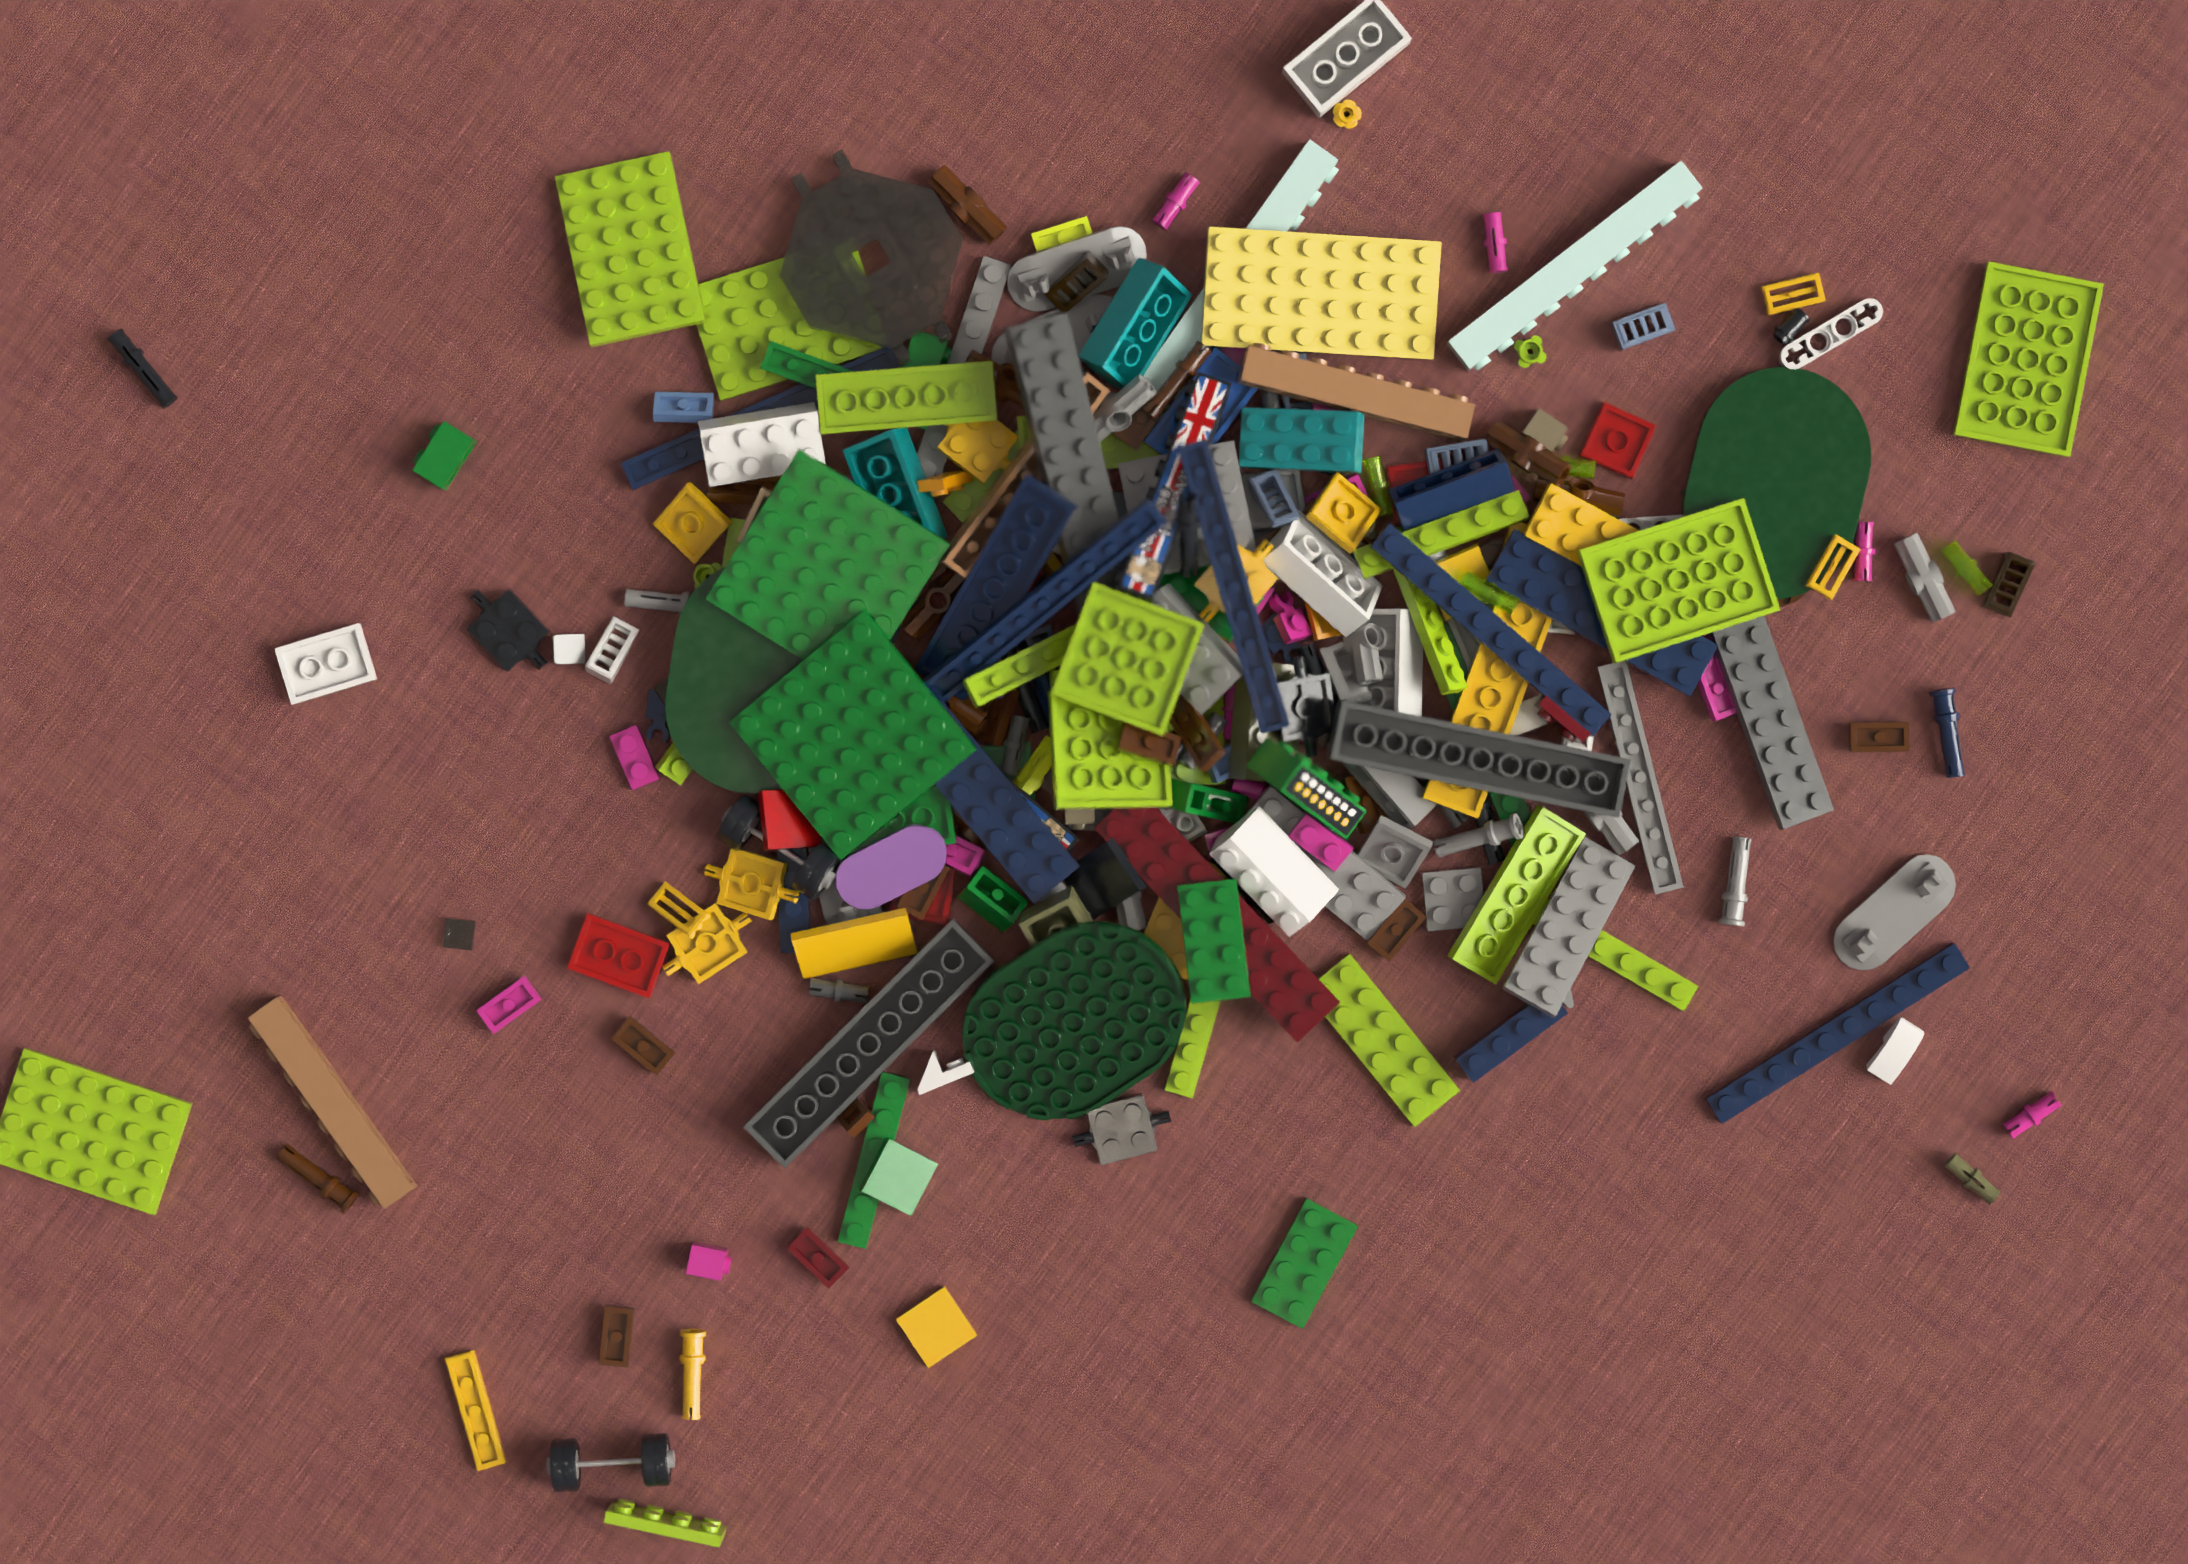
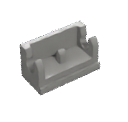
[1319,642,1373,704]

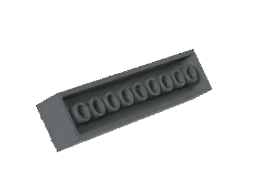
[1003,312,1129,616]
[1326,700,1631,818]
[744,918,995,1169]

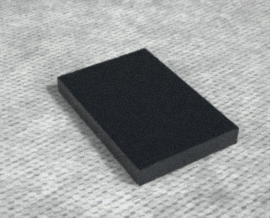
[1064,838,1146,920]

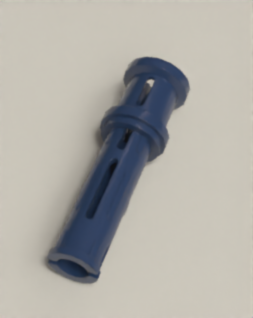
[1929,688,1965,778]

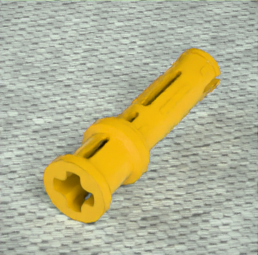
[679,1329,706,1420]

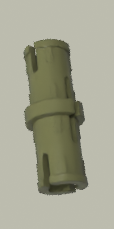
[1944,1152,2001,1205]

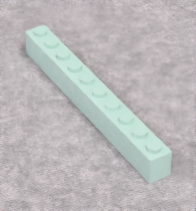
[1144,139,1339,399]
[1446,160,1703,371]

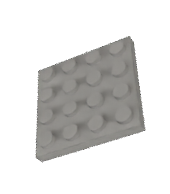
[1118,440,1256,575]

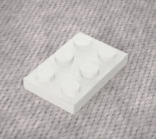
[274,623,377,705]

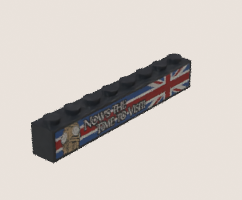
[1114,372,1232,604]

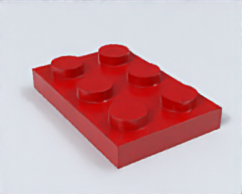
[567,913,671,999]

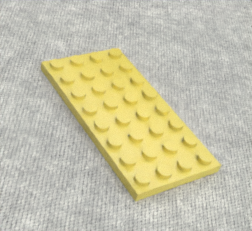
[1200,227,1442,360]

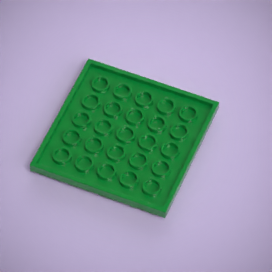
[706,448,951,660]
[729,611,977,860]

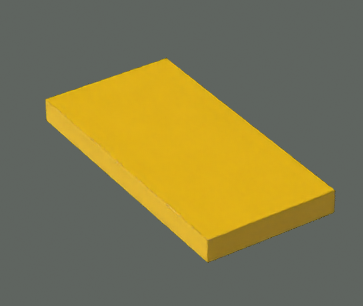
[791,908,918,979]

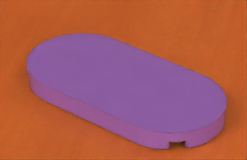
[836,824,947,909]

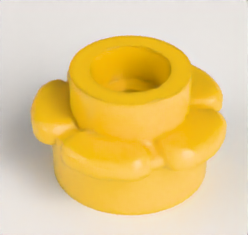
[1333,100,1361,129]

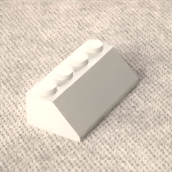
[1263,509,1383,637]
[1361,609,1423,717]
[1210,806,1339,937]

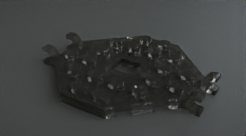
[780,149,963,367]

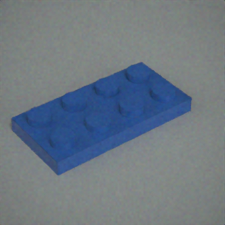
[1144,347,1257,455]

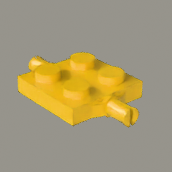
[936,420,1019,484]
[1194,539,1278,623]
[704,848,799,920]
[662,903,752,984]

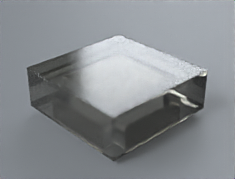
[442,918,476,950]

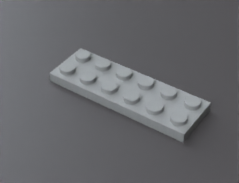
[1240,785,1406,941]
[1502,837,1635,1018]

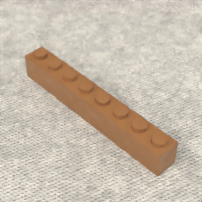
[1236,343,1475,441]
[940,372,1110,579]
[248,996,417,1209]

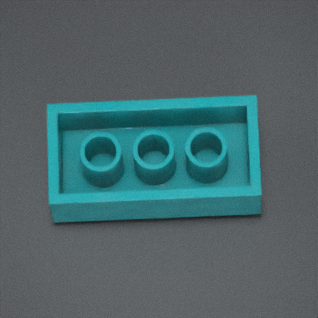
[1078,257,1192,389]
[1239,407,1365,473]
[843,427,948,539]

